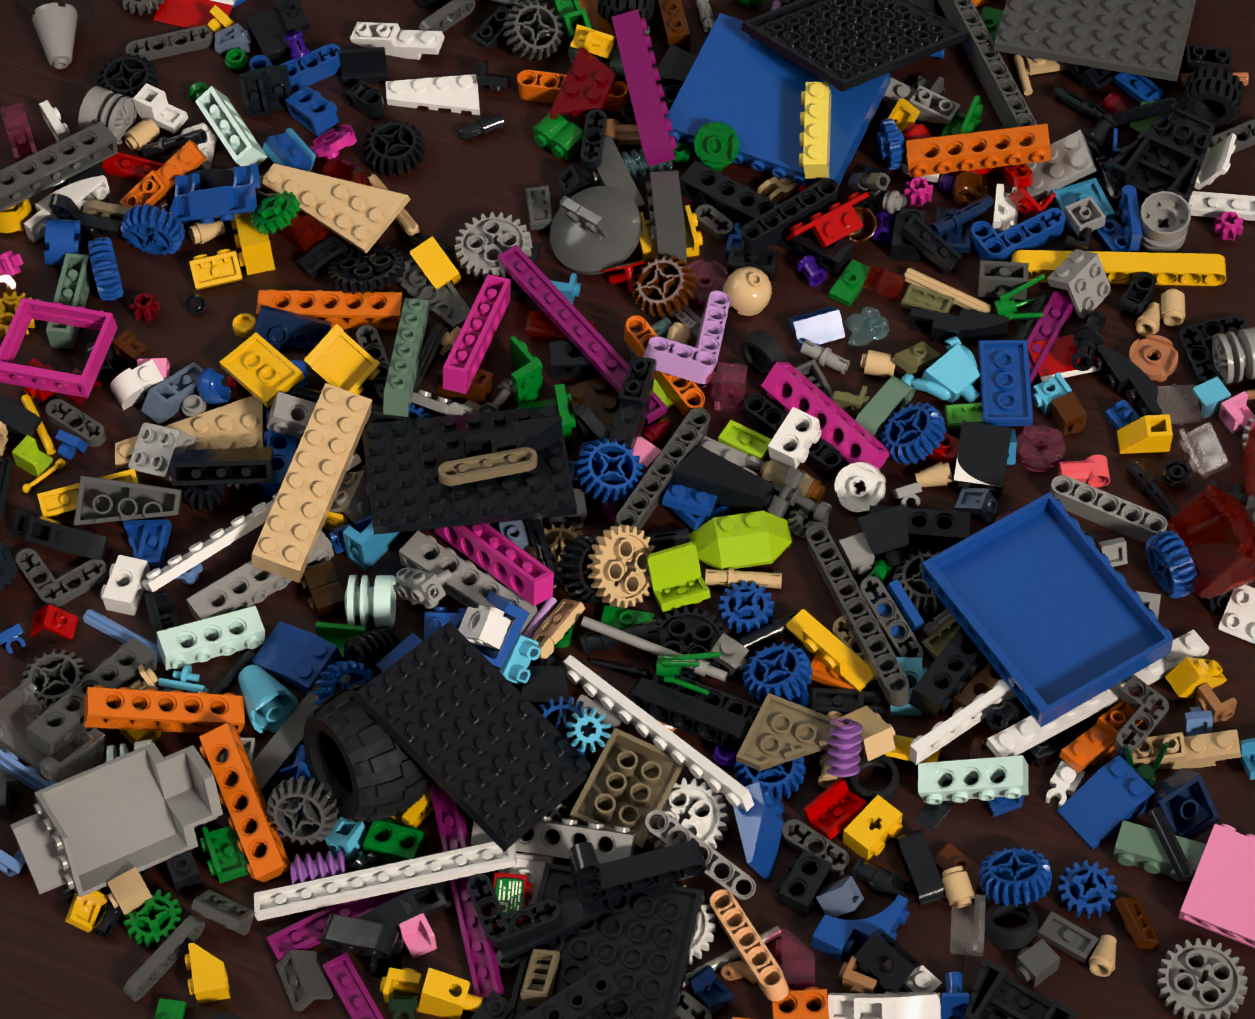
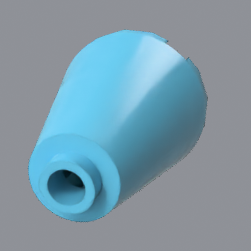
[238,665,299,734]

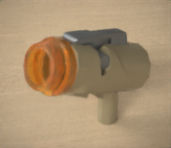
[760,448,825,503]

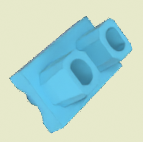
[499,634,541,685]
[158,665,210,693]

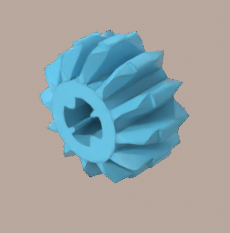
[567,708,611,752]

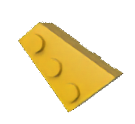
[231,205,275,275]

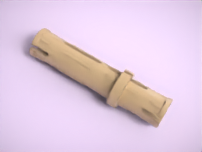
[705,568,782,589]

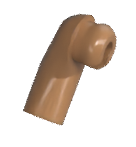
[720,960,757,985]

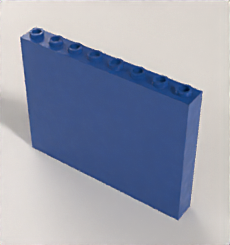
[666,13,891,187]
[921,492,1173,727]

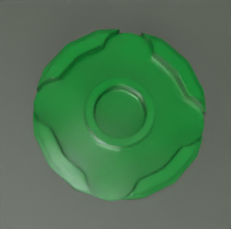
[693,121,740,169]

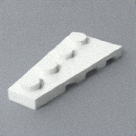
[386,74,480,115]

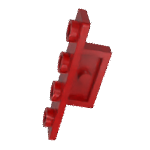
[785,192,870,249]

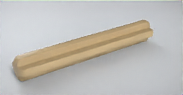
[365,174,419,236]
[904,268,992,314]

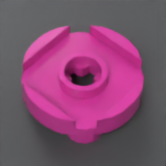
[310,124,357,160]

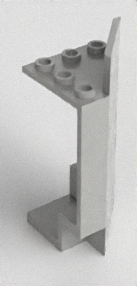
[10,743,223,898]

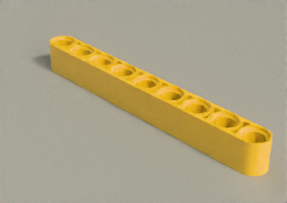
[1011,250,1227,286]

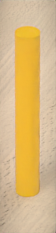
[21,394,56,455]

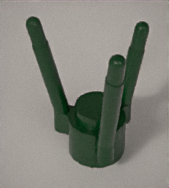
[1123,742,1169,788]

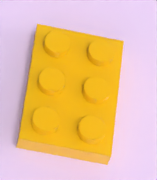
[219,333,305,408]

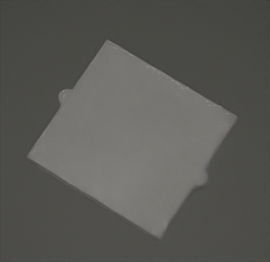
[1156,383,1202,426]

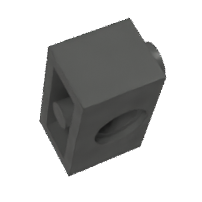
[978,260,1029,300]

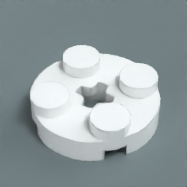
[834,462,886,512]

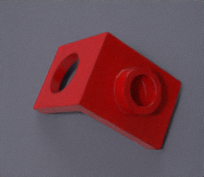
[1008,187,1056,219]
[29,604,78,640]

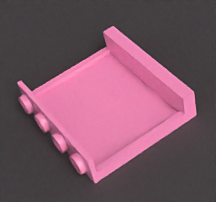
[1178,824,1255,948]

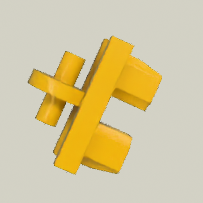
[570,24,616,59]

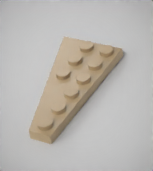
[262,163,411,254]
[115,396,264,469]

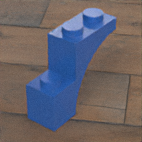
[812,895,910,962]

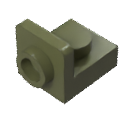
[832,386,871,418]

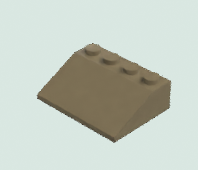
[569,728,685,850]

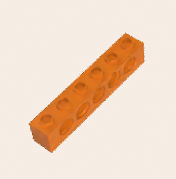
[906,124,1051,177]
[256,289,404,330]
[84,686,245,735]
[199,723,291,883]

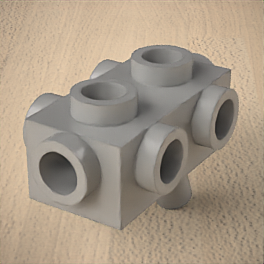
[395,567,453,609]

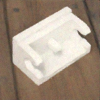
[993,184,1018,234]

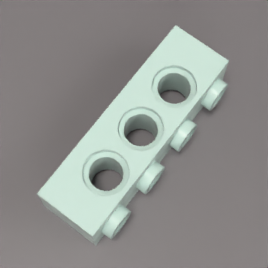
[195,86,267,166]
[157,606,265,670]
[918,755,1029,805]

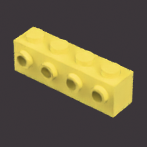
[799,82,831,179]

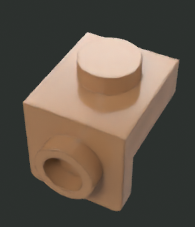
[1195,683,1237,723]
[839,955,877,994]

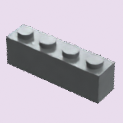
[589,136,646,219]

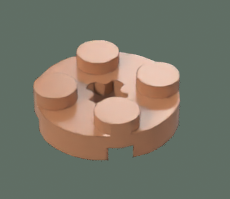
[1128,335,1179,382]

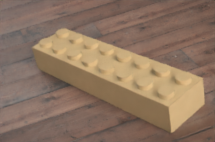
[252,383,372,583]

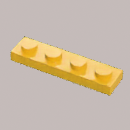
[37,469,138,518]

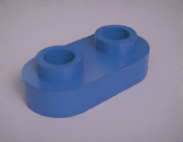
[1096,219,1133,252]

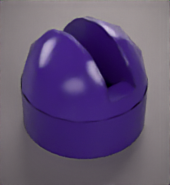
[938,174,956,193]

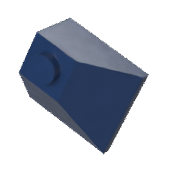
[1156,768,1220,839]

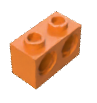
[771,987,829,1019]

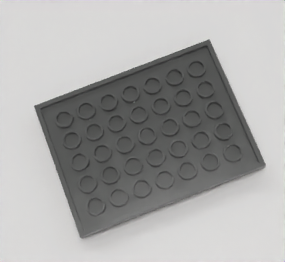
[994,0,1196,82]

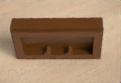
[933,843,981,894]
[1115,897,1160,950]

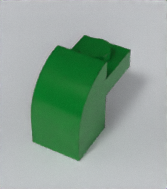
[553,0,592,41]

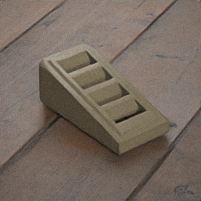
[520,948,560,1007]

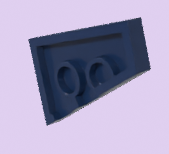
[254,305,332,350]

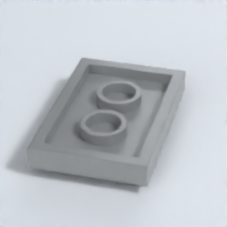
[1026,130,1097,200]

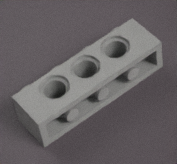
[267,392,372,456]

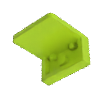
[646,542,711,612]

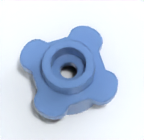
[175,563,203,584]

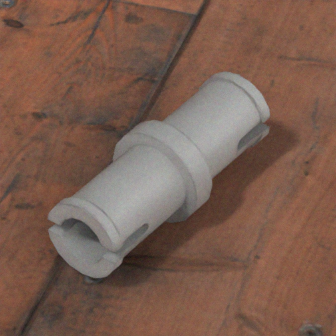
[800,339,850,375]

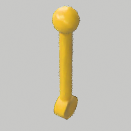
[22,459,66,493]

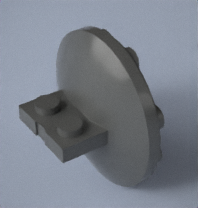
[550,186,642,275]

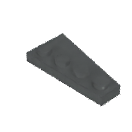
[393,258,470,330]

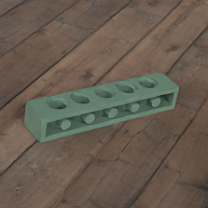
[383,298,429,417]

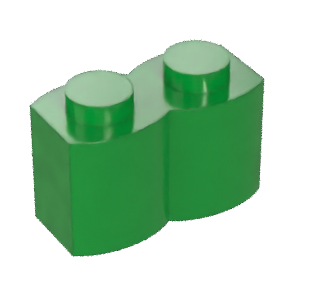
[533,113,584,161]

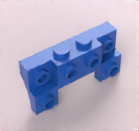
[170,164,260,224]

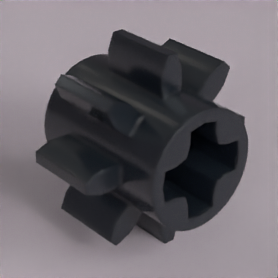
[347,851,380,872]

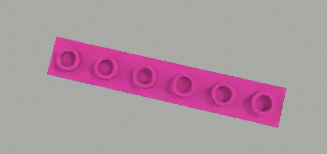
[443,274,511,394]
[761,362,891,470]
[435,524,554,607]

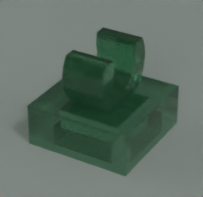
[389,996,419,1019]

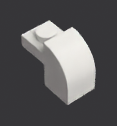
[133,83,188,134]
[110,359,164,410]

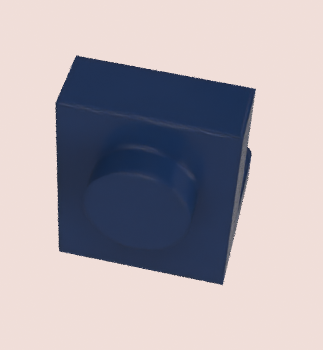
[688,965,735,1014]

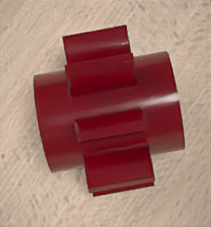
[129,292,161,323]

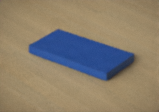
[978,340,1033,426]

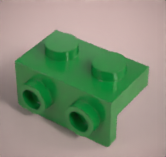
[199,825,250,884]

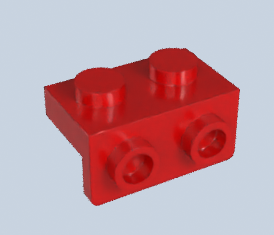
[803,778,867,840]

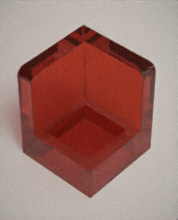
[863,265,906,299]

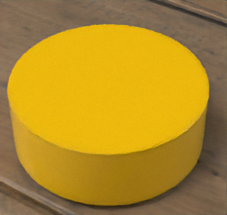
[232,313,256,338]

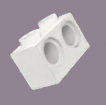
[768,407,822,468]

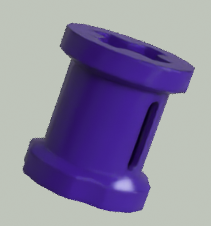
[283,30,310,59]
[872,211,895,243]
[796,255,827,287]

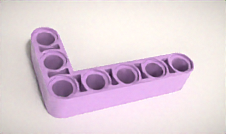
[643,291,730,384]

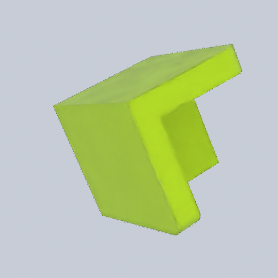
[12,435,54,477]

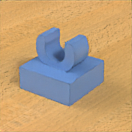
[1183,706,1213,737]

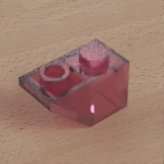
[776,929,815,990]

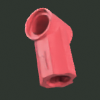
[1059,455,1110,488]

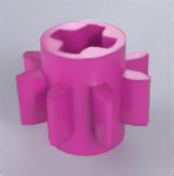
[904,177,933,206]
[1214,211,1244,241]
[0,250,24,279]

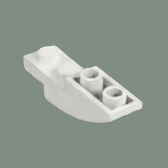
[350,22,445,60]
[24,175,110,243]
[828,992,941,1019]

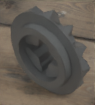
[788,504,829,539]

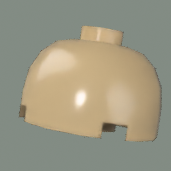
[723,266,772,316]

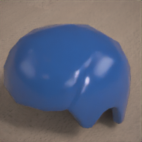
[197,368,231,405]

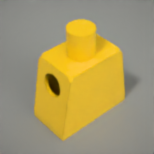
[417,968,483,1019]

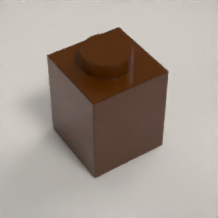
[1049,392,1087,436]

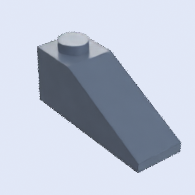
[141,362,204,425]

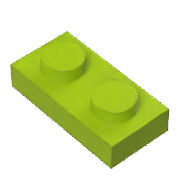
[718,420,772,461]

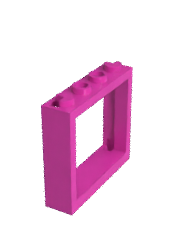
[0,298,118,398]

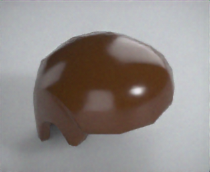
[952,171,988,207]
[845,207,877,243]

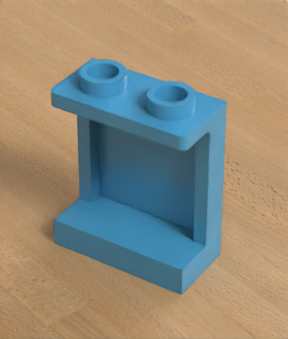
[343,523,406,572]

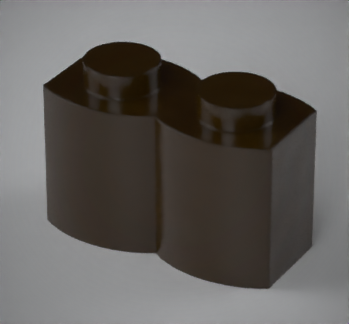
[300,560,345,618]

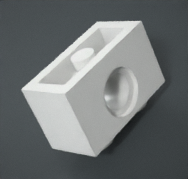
[101,555,150,616]
[458,605,512,649]

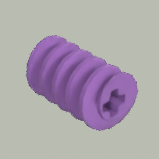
[826,718,863,777]
[290,850,347,885]

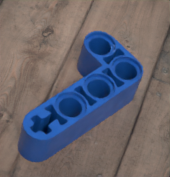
[249,44,341,92]
[970,208,1066,262]

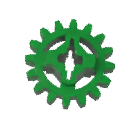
[250,190,301,235]
[124,889,184,948]

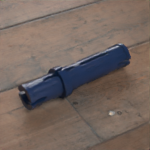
[930,195,995,236]

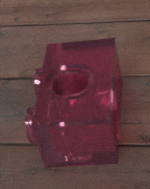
[0,102,37,158]
[710,362,748,413]

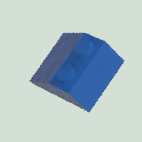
[251,621,343,695]
[1057,755,1155,850]
[733,781,784,881]

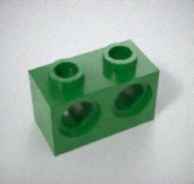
[363,819,426,864]

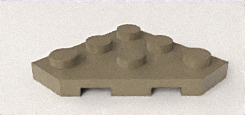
[736,693,837,771]

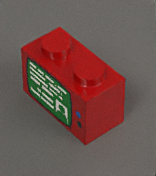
[490,872,533,931]

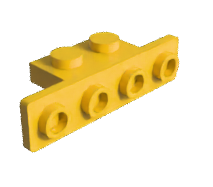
[786,609,875,691]

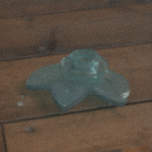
[843,307,889,346]

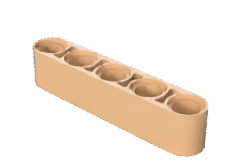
[710,889,789,1001]

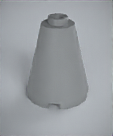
[32,3,78,69]

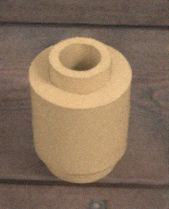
[125,118,160,151]
[1160,289,1186,326]
[860,350,896,378]
[942,866,975,908]

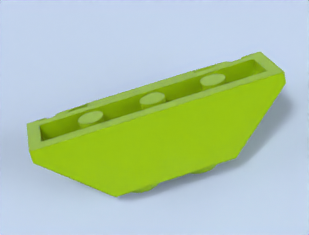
[690,511,792,570]

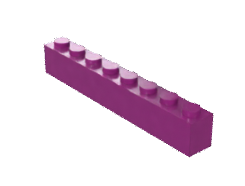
[612,9,677,167]

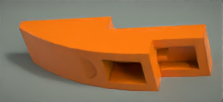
[120,140,207,208]
[1059,693,1151,773]

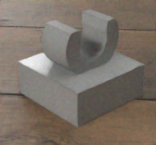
[890,482,922,506]
[1099,537,1128,567]

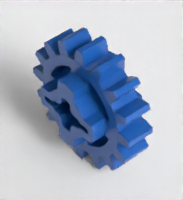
[876,118,906,170]
[719,581,774,634]
[1057,860,1117,919]

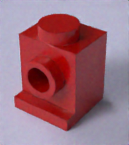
[927,433,959,472]

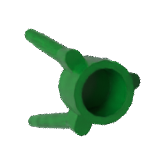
[994,274,1045,320]
[656,652,722,695]

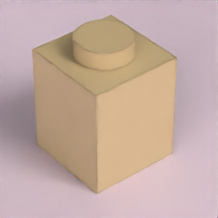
[107,867,152,915]

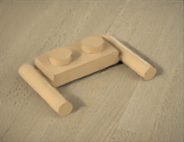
[1013,55,1087,95]

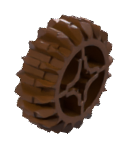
[632,255,697,319]

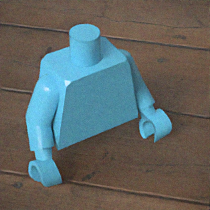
[901,336,981,404]

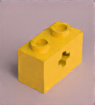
[843,795,903,861]

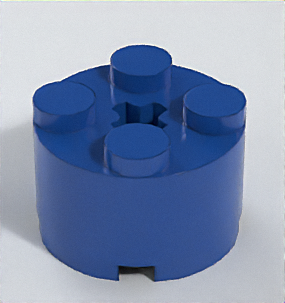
[44,219,82,266]

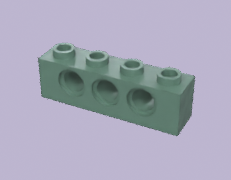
[46,253,93,349]

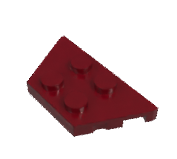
[550,47,617,119]

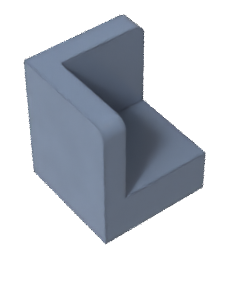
[816,876,864,918]

